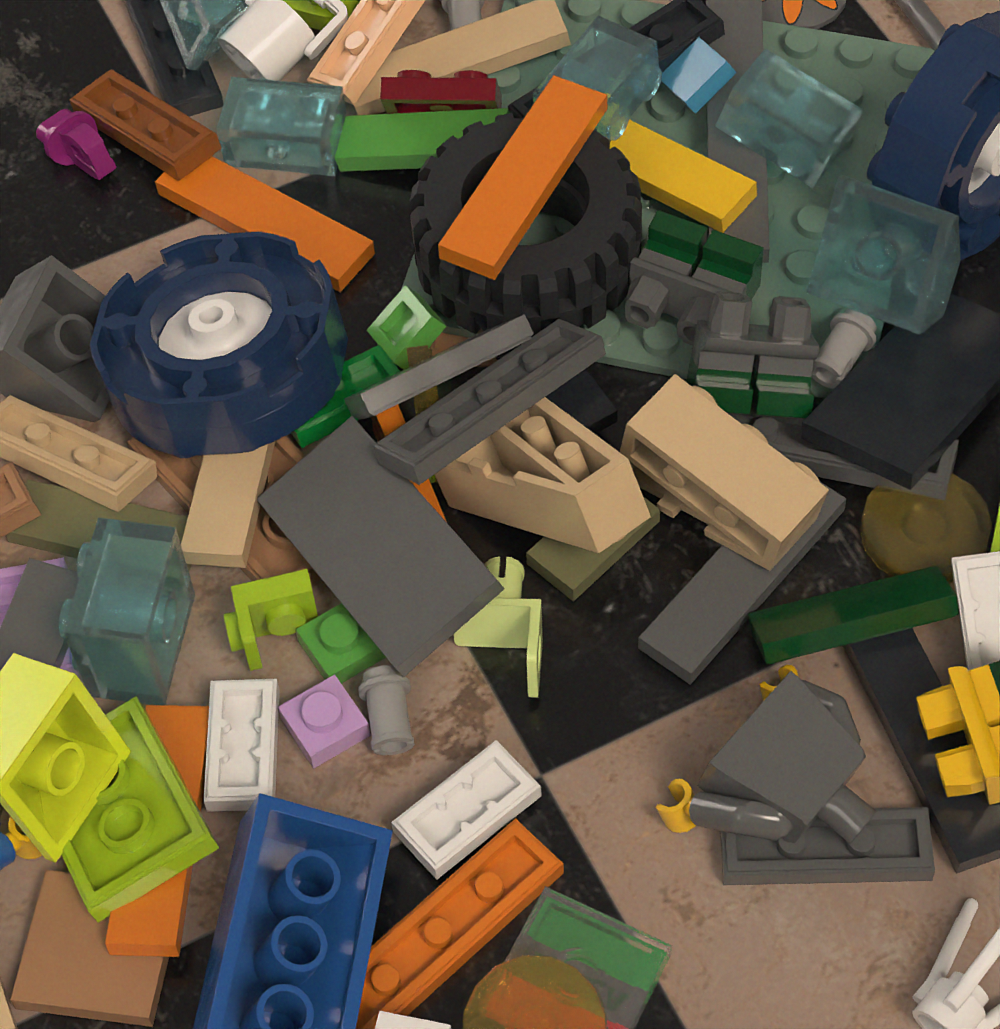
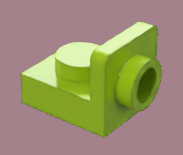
[223,569,318,671]

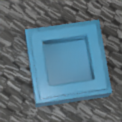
[658,37,737,114]

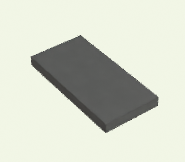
[257,416,505,677]

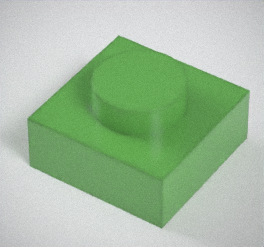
[367,285,447,370]
[296,603,386,684]

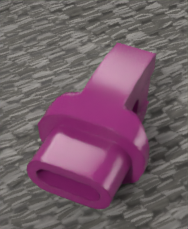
[36,109,117,180]

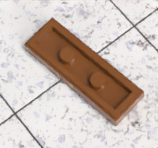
[69,69,222,181]

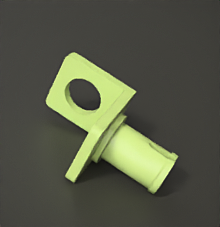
[454,556,543,698]

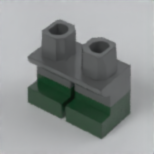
[625,210,764,345]
[686,291,820,418]

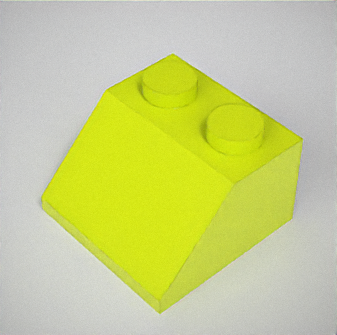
[0,653,131,863]

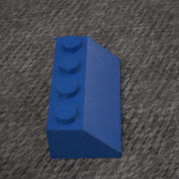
[193,793,393,1029]

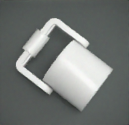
[218,0,349,91]

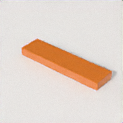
[438,75,608,280]
[155,156,375,292]
[105,705,209,957]
[356,818,564,1029]

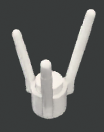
[912,898,1000,1029]

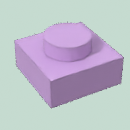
[278,674,371,769]

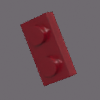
[380,70,502,114]

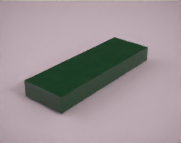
[748,565,959,664]

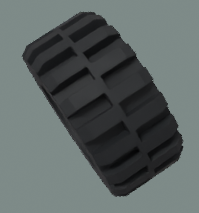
[410,113,642,334]

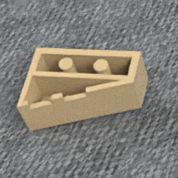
[620,374,829,571]
[434,397,651,553]

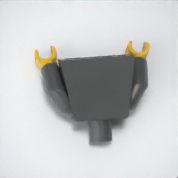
[655,664,877,843]

